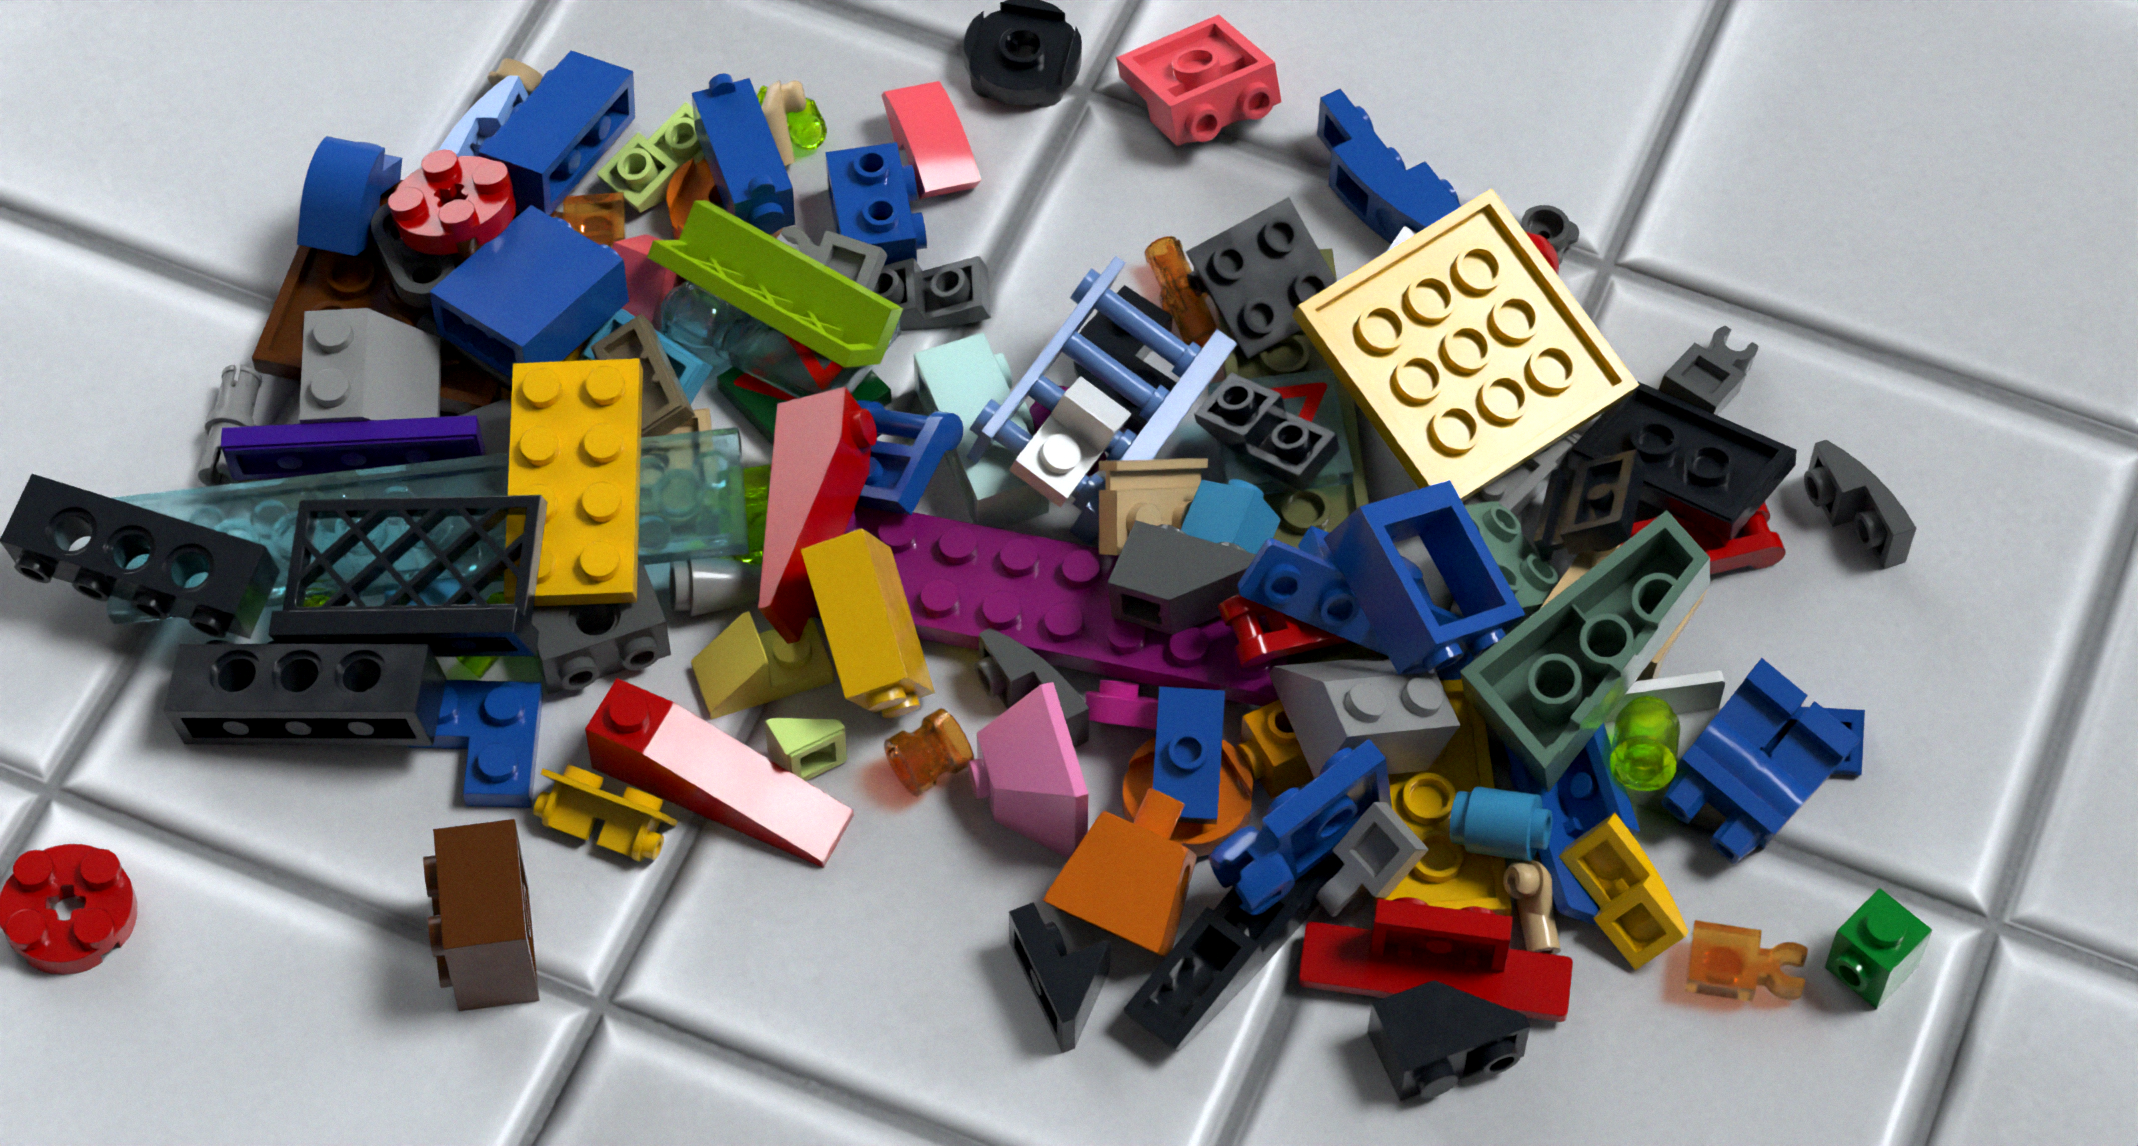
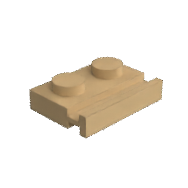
[1099,458,1208,555]

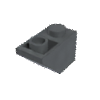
[1108,520,1256,635]

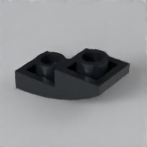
[1194,372,1340,492]

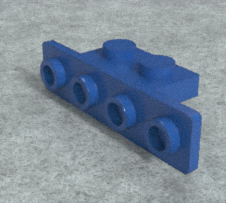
[1237,525,1474,680]
[1503,722,1640,925]

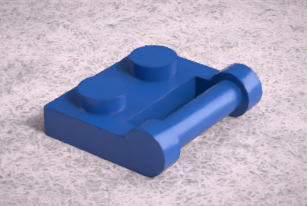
[856,400,964,515]

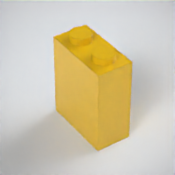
[801,528,935,718]

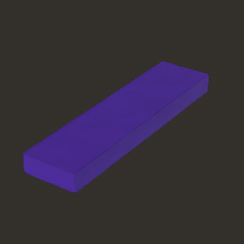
[221,415,485,480]

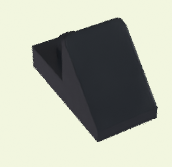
[1009,902,1111,1053]

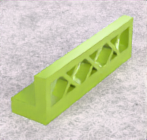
[647,200,904,368]

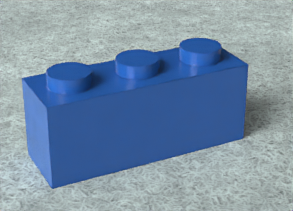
[477,50,635,216]

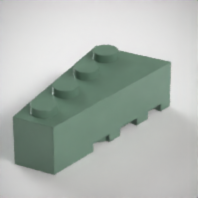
[1460,510,1710,792]

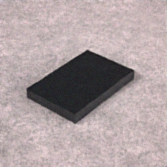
[1568,381,1797,540]

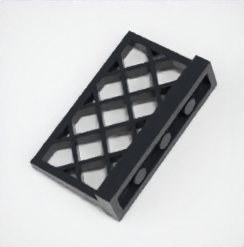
[268,495,548,657]

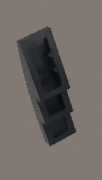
[1123,852,1345,1052]

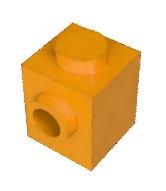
[1236,699,1314,799]

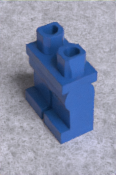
[1661,658,1861,864]

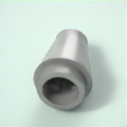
[669,553,762,617]

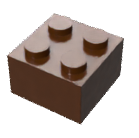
[423,819,540,1011]

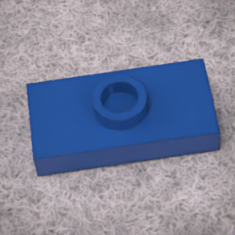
[1153,687,1225,825]

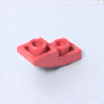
[881,81,981,199]

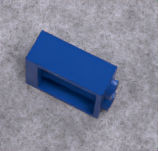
[1323,480,1525,675]

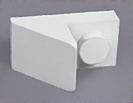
[1009,376,1131,508]

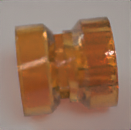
[884,708,974,797]

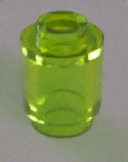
[1610,696,1681,791]

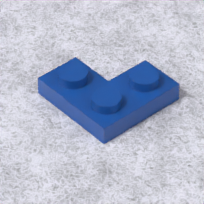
[407,680,543,808]

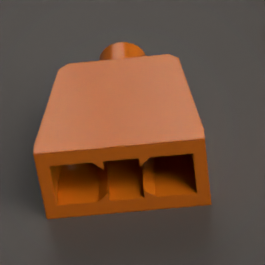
[1043,788,1196,958]

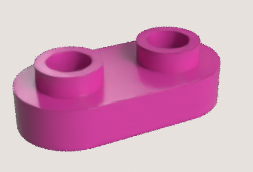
[1085,680,1158,730]

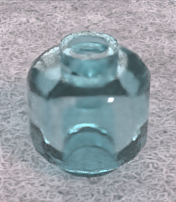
[661,280,754,367]

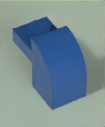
[297,136,403,256]

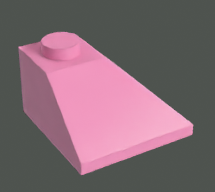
[968,682,1089,859]

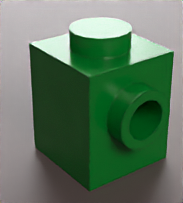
[1824,888,1932,1010]

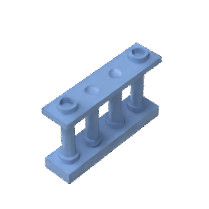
[966,256,1237,546]

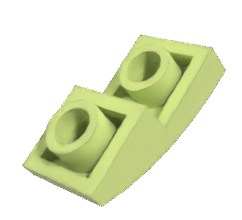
[596,102,706,213]

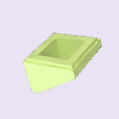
[765,718,847,781]

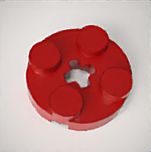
[388,149,516,255]
[0,844,138,975]

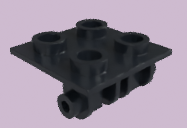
[1186,197,1337,360]

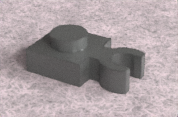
[1658,326,1758,415]

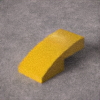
[1559,813,1689,971]

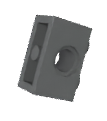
[532,560,671,695]

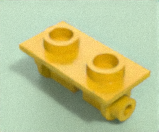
[533,764,678,862]

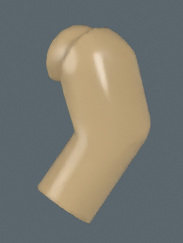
[761,80,807,166]
[1503,860,1561,955]

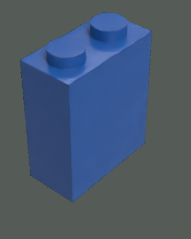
[429,205,629,379]

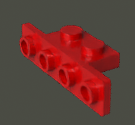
[1298,897,1573,1022]

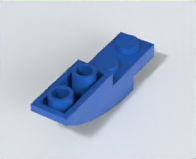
[1317,88,1461,244]

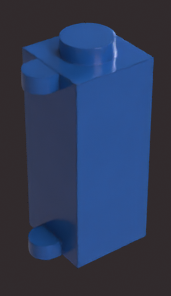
[692,73,795,235]

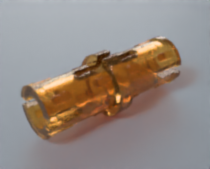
[1144,236,1219,348]

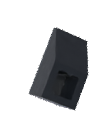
[1367,980,1530,1101]

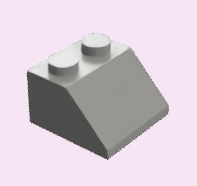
[299,308,442,424]
[1269,656,1460,779]

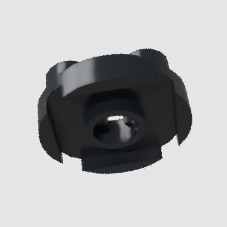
[964,0,1082,107]

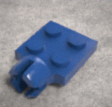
[1208,739,1392,916]

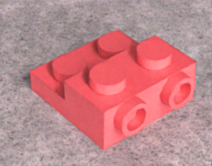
[1116,14,1282,146]

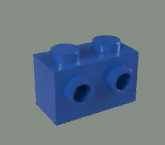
[825,142,927,266]

